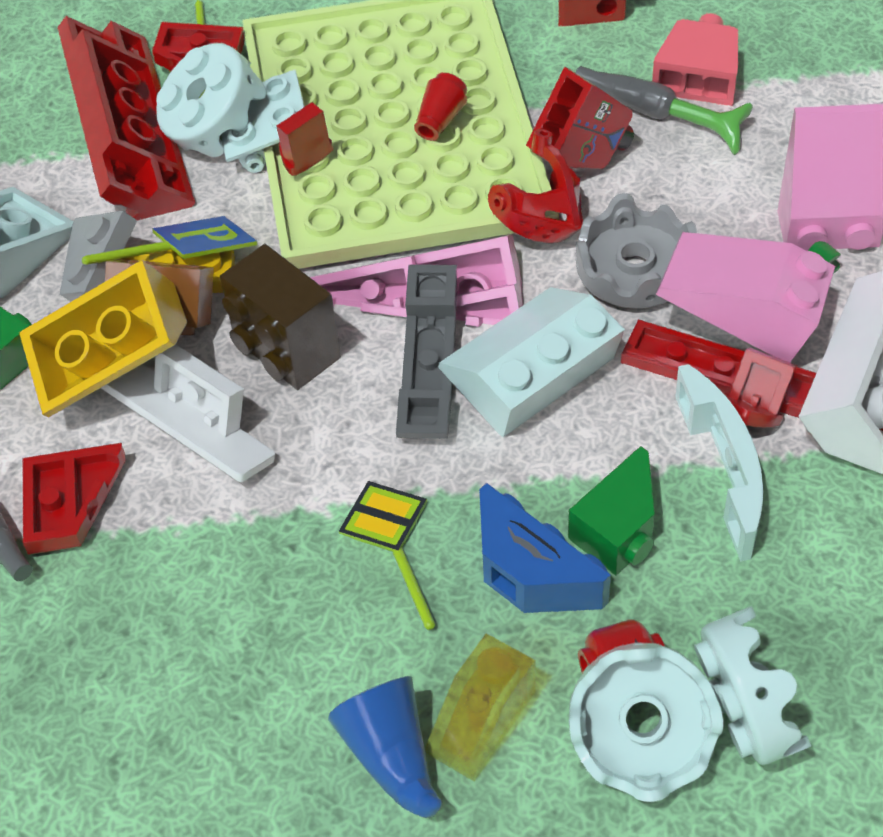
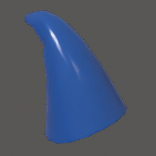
[328,676,442,818]

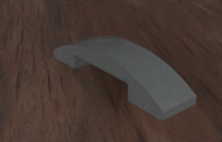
[396,265,457,439]

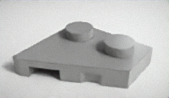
[60,211,137,302]

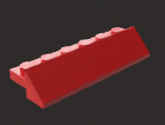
[57,15,195,221]

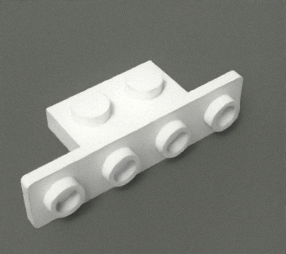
[101,344,275,482]

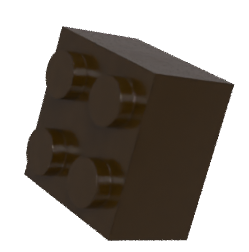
[220,244,341,391]

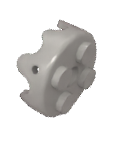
[576,193,697,308]

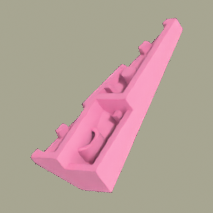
[310,234,523,327]

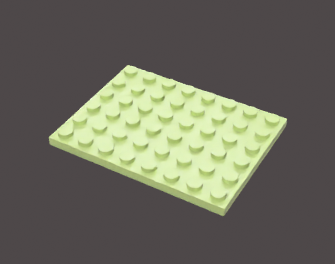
[242,0,559,269]

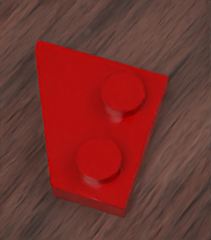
[152,22,245,71]
[22,443,126,555]

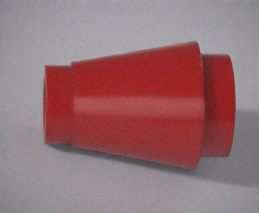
[414,72,468,141]

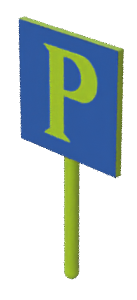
[82,216,257,265]

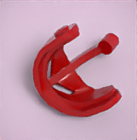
[488,129,583,243]

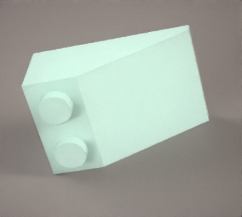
[0,187,74,298]

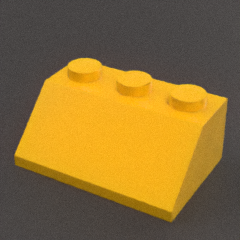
[19,260,187,418]

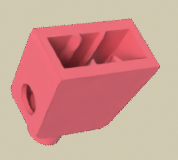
[652,13,738,106]

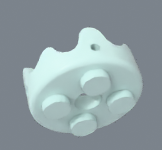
[156,43,266,157]
[694,606,811,765]
[569,642,723,802]

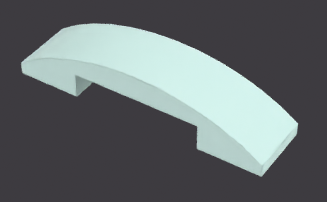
[675,364,763,562]

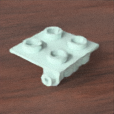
[221,69,305,173]

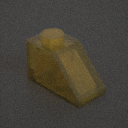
[425,633,535,781]

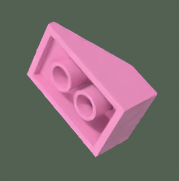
[777,104,883,251]
[656,232,835,362]

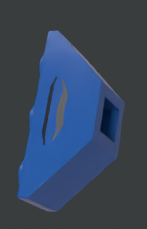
[479,483,611,613]

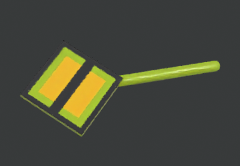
[338,481,435,630]

